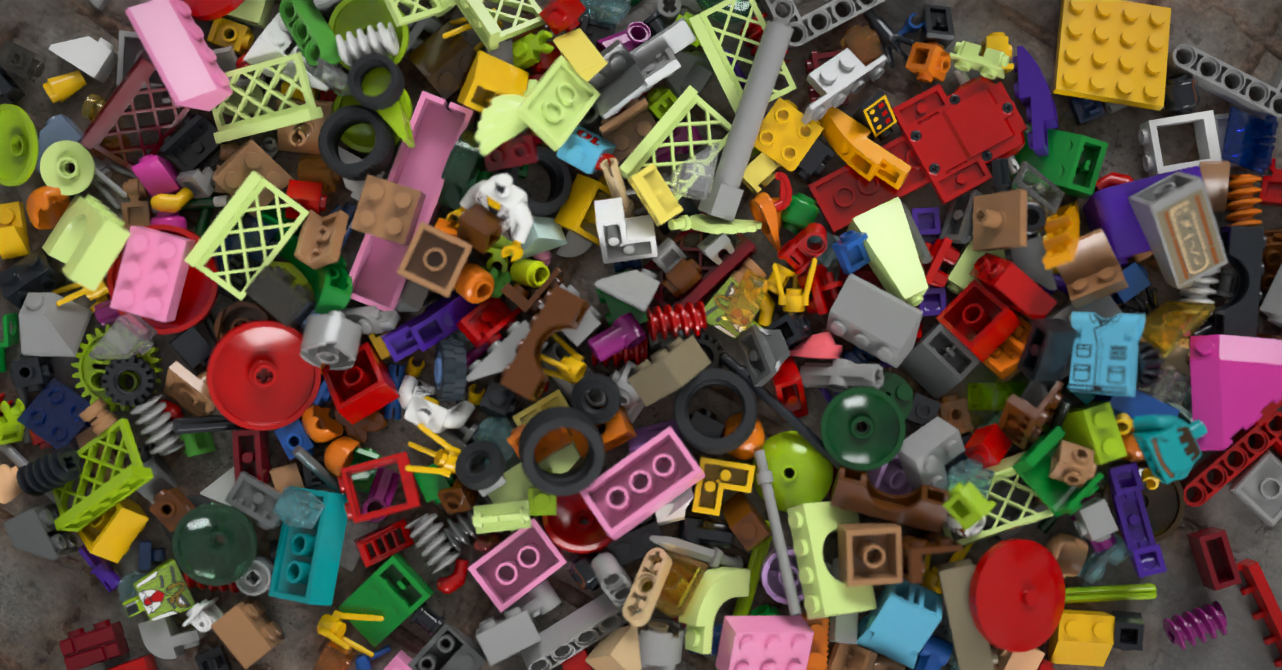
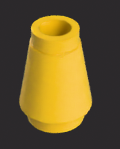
[42,70,87,104]

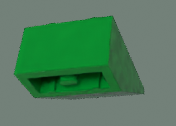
[1009,124,1109,199]
[338,552,435,648]

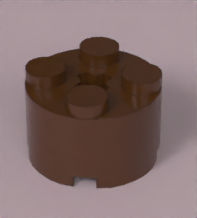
[214,301,276,341]

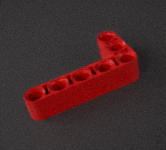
[1179,411,1282,507]

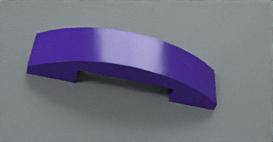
[911,207,947,317]
[1108,462,1167,578]

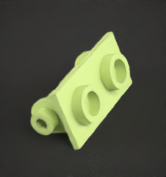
[949,40,1010,79]
[473,500,532,534]

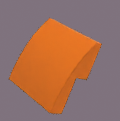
[983,310,1032,379]

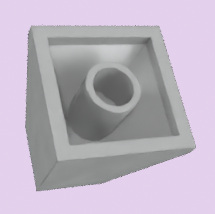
[595,268,660,313]
[19,292,92,357]

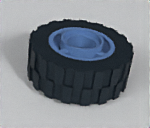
[434,340,467,401]

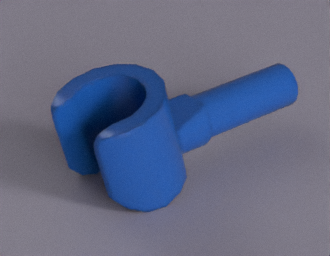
[898,13,924,36]
[355,645,392,670]

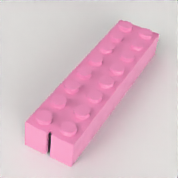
[349,91,477,314]

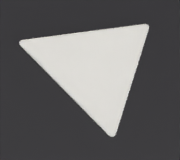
[200,467,235,507]

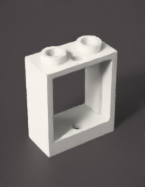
[1138,110,1222,177]

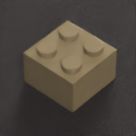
[628,335,711,407]

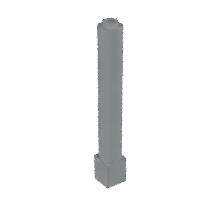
[698,17,794,222]

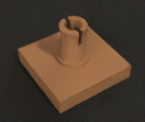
[277,97,334,155]
[973,189,1027,252]
[164,361,216,417]

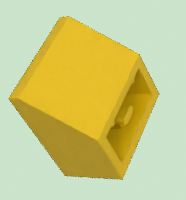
[457,50,529,113]

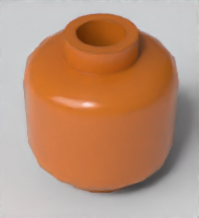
[454,263,494,304]

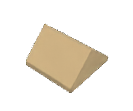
[585,625,642,670]

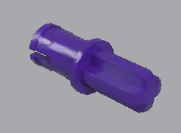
[78,544,124,593]

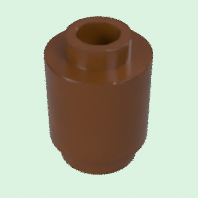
[661,258,702,298]

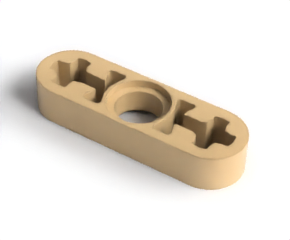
[622,548,672,627]

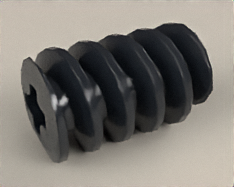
[16,446,82,497]

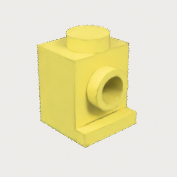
[742,153,780,196]

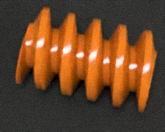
[1225,174,1262,227]

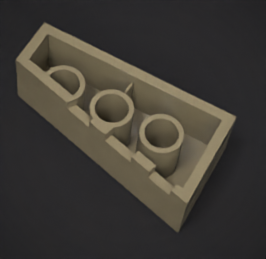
[937,558,998,670]

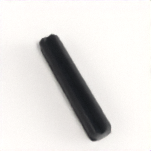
[173,415,247,435]

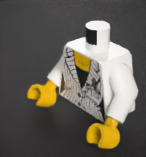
[446,174,533,262]
[397,357,485,434]

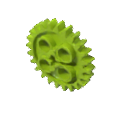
[71,324,163,412]

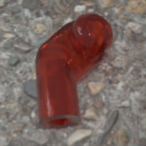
[473,532,501,554]

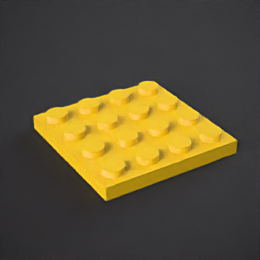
[1052,0,1171,111]

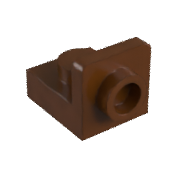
[437,477,479,514]

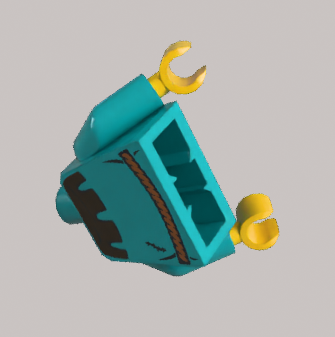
[1115,413,1208,490]

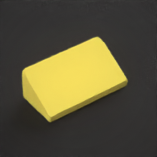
[552,28,608,82]

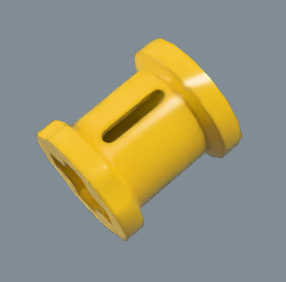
[762,262,795,296]

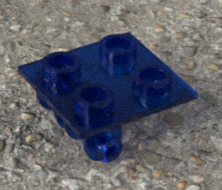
[1221,107,1279,175]
[17,378,91,450]

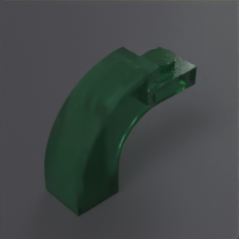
[438,121,485,210]

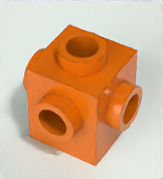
[905,42,951,84]

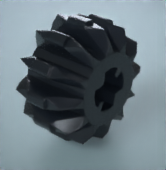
[1136,341,1166,388]

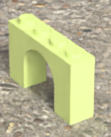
[42,193,131,291]
[787,501,877,620]

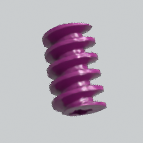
[1163,601,1227,650]

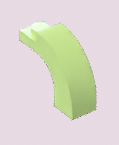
[678,565,751,654]

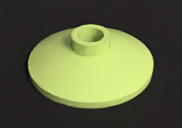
[40,140,95,195]

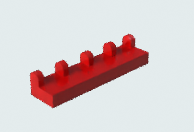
[1236,558,1282,667]

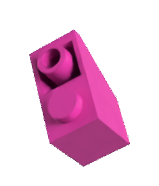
[132,154,182,197]

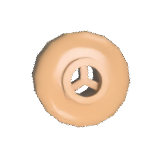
[0,464,23,504]

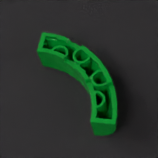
[261,204,353,315]

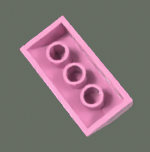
[125,0,233,111]

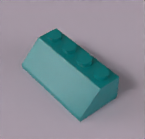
[268,486,348,606]

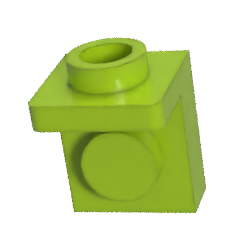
[646,86,686,121]

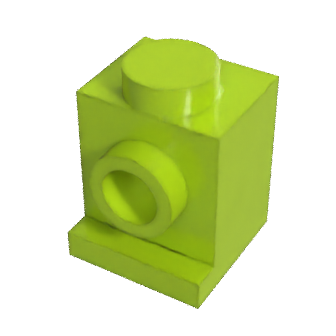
[943,481,996,531]

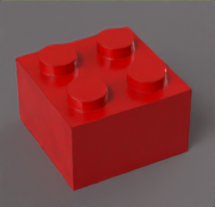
[936,279,1022,363]
[321,342,400,425]

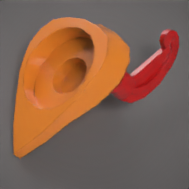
[749,172,792,252]

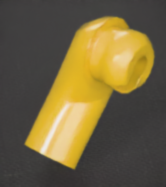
[150,187,194,213]

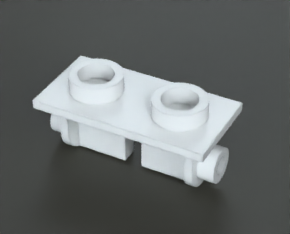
[182,597,224,632]

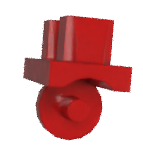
[918,237,961,288]
[797,263,844,315]

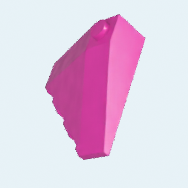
[1190,335,1282,451]

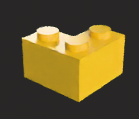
[691,455,755,516]

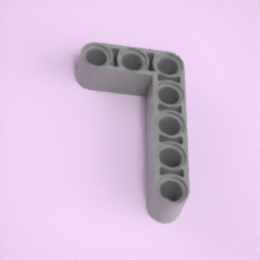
[760,0,885,49]
[1167,44,1282,122]
[520,553,641,670]

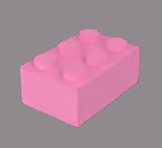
[110,226,195,322]
[468,516,569,612]
[715,615,814,670]

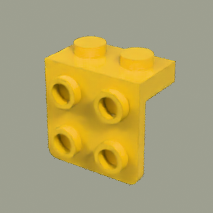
[754,97,824,172]

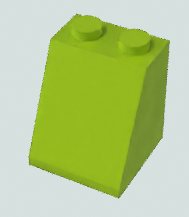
[1042,401,1127,465]

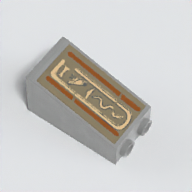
[1128,171,1228,289]

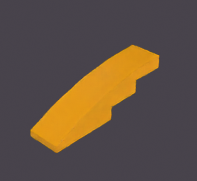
[1042,201,1080,270]

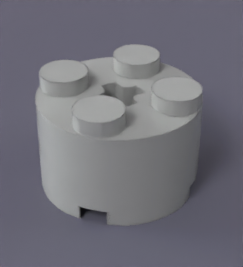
[300,311,362,370]
[630,617,685,670]

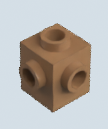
[1049,440,1097,488]

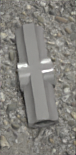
[799,359,884,393]

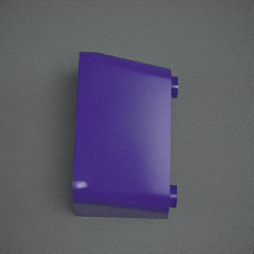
[1082,166,1204,267]

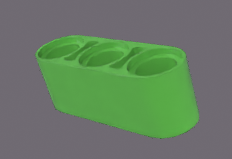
[279,0,341,65]

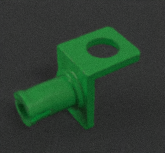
[0,313,20,373]

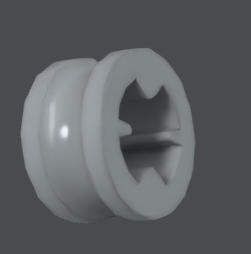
[657,0,681,20]

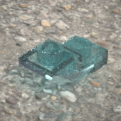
[580,0,631,24]
[1077,537,1128,585]

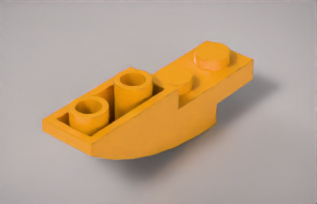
[818,106,912,190]

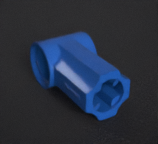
[912,634,953,670]

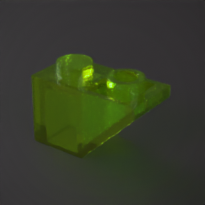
[968,382,1025,410]

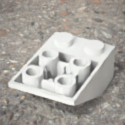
[243,13,344,91]

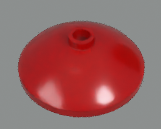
[542,492,614,553]

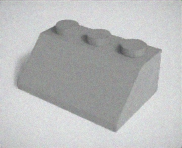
[826,273,923,368]

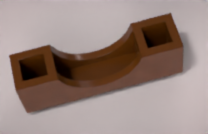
[500,285,590,403]
[830,464,949,533]

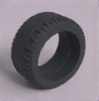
[318,105,395,181]
[498,144,572,217]

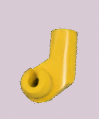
[749,288,775,327]

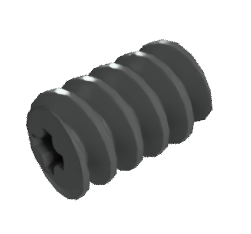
[444,495,493,552]

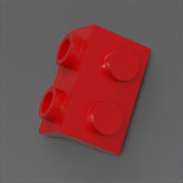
[456,297,522,349]

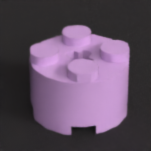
[760,546,804,605]

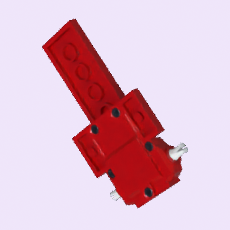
[807,69,1027,234]

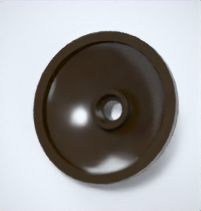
[1102,461,1185,543]

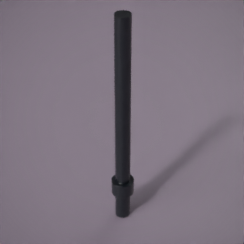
[718,352,840,470]

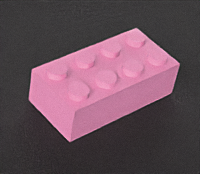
[580,426,705,541]

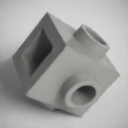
[609,360,642,409]

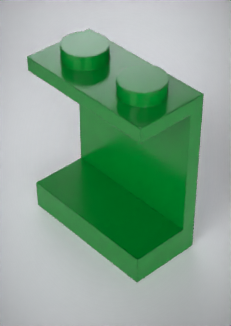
[1011,425,1104,517]

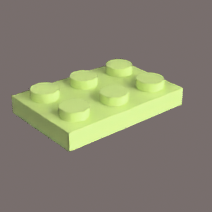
[515,55,601,151]

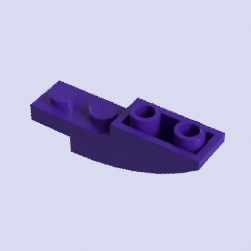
[1013,46,1059,157]
[381,291,482,362]

